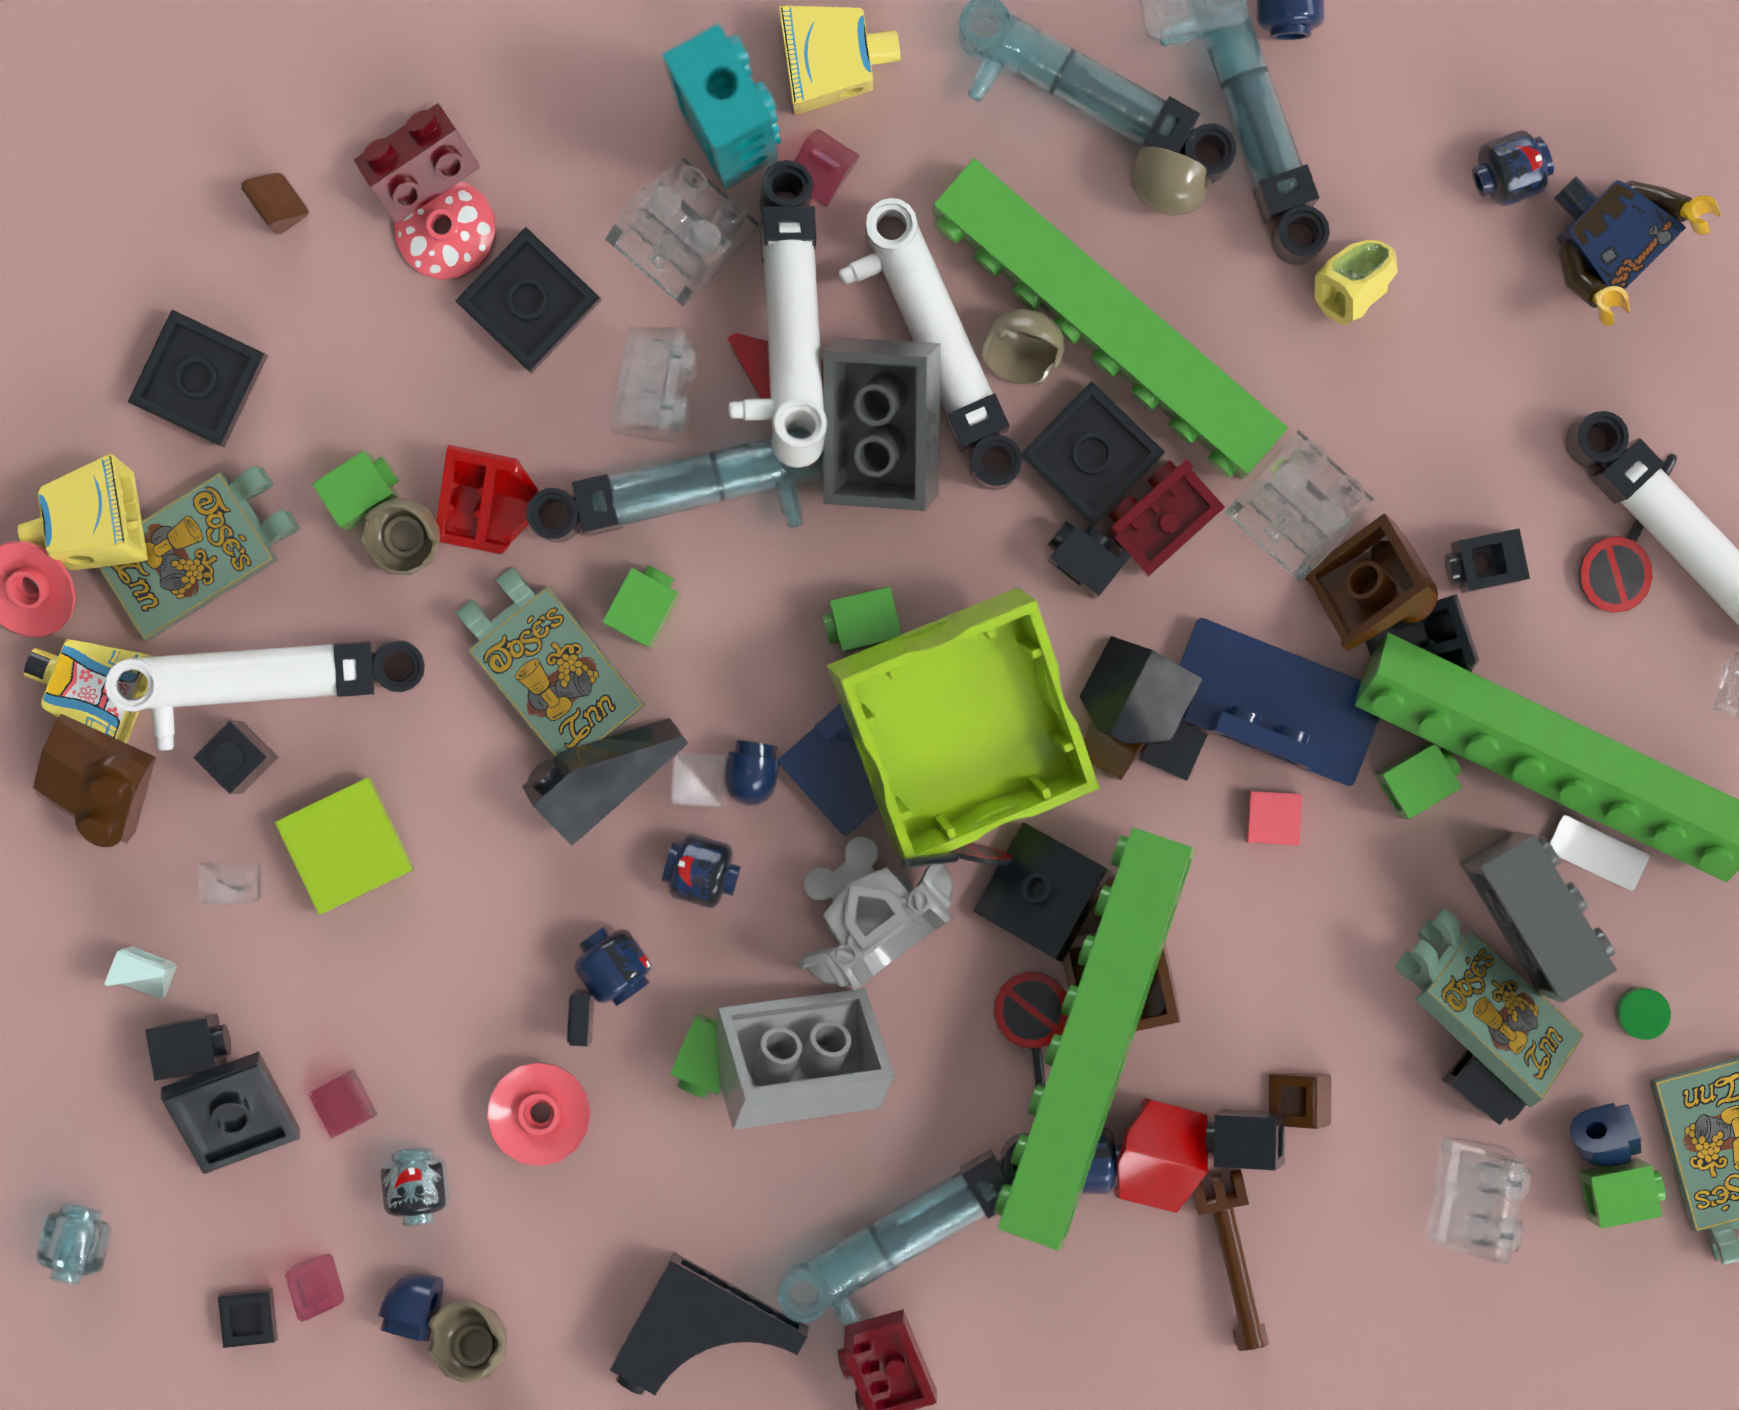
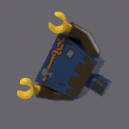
[1554,176,1721,326]

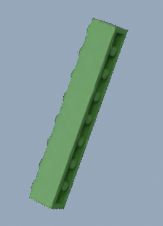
[932,158,1289,479]
[1354,633,1739,883]
[994,827,1196,1251]

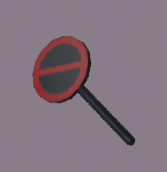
[1578,454,1677,613]
[901,842,1012,868]
[994,972,1069,1086]

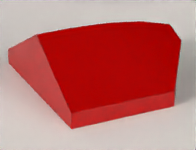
[436,444,539,555]
[1114,1098,1208,1213]

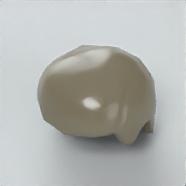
[1131,146,1211,216]
[982,308,1065,385]
[361,497,440,575]
[428,1301,507,1383]

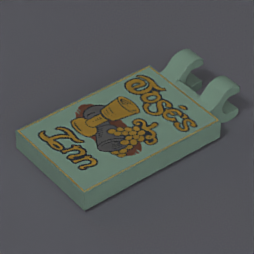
[98,465,301,641]
[455,567,646,757]
[1394,909,1584,1108]
[1650,1057,1739,1265]

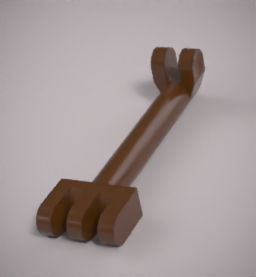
[1192,1169,1269,1351]

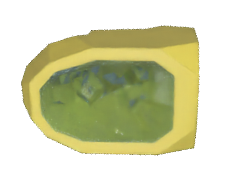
[1315,240,1398,325]

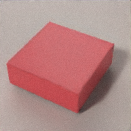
[1246,791,1302,845]

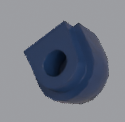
[725,740,780,806]
[1570,1103,1642,1167]
[378,1274,444,1341]

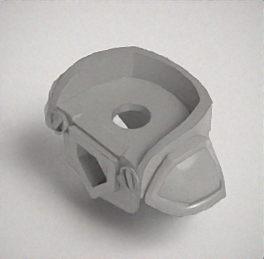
[797,836,954,992]

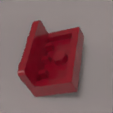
[353,103,480,222]
[1106,459,1225,577]
[838,1309,937,1410]

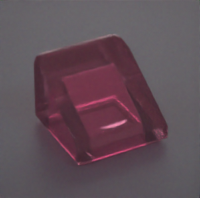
[794,129,859,207]
[307,1069,378,1139]
[285,1254,345,1322]

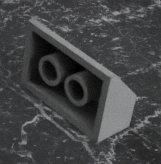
[716,988,894,1130]

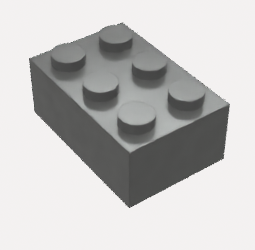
[824,337,941,511]
[1460,831,1617,1003]

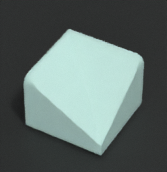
[104,946,177,999]

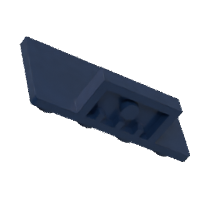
[1179,618,1380,786]
[779,704,878,836]

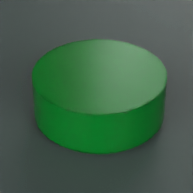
[1615,987,1671,1040]

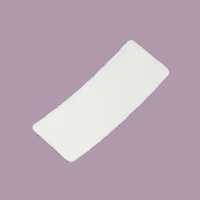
[1550,815,1649,891]

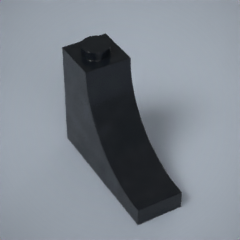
[610,1252,808,1395]

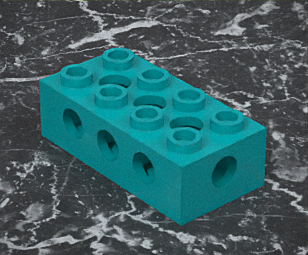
[662,23,782,190]

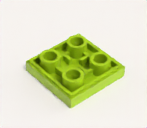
[275,777,415,915]

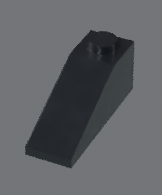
[522,718,689,846]

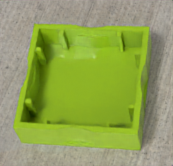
[826,587,1100,869]

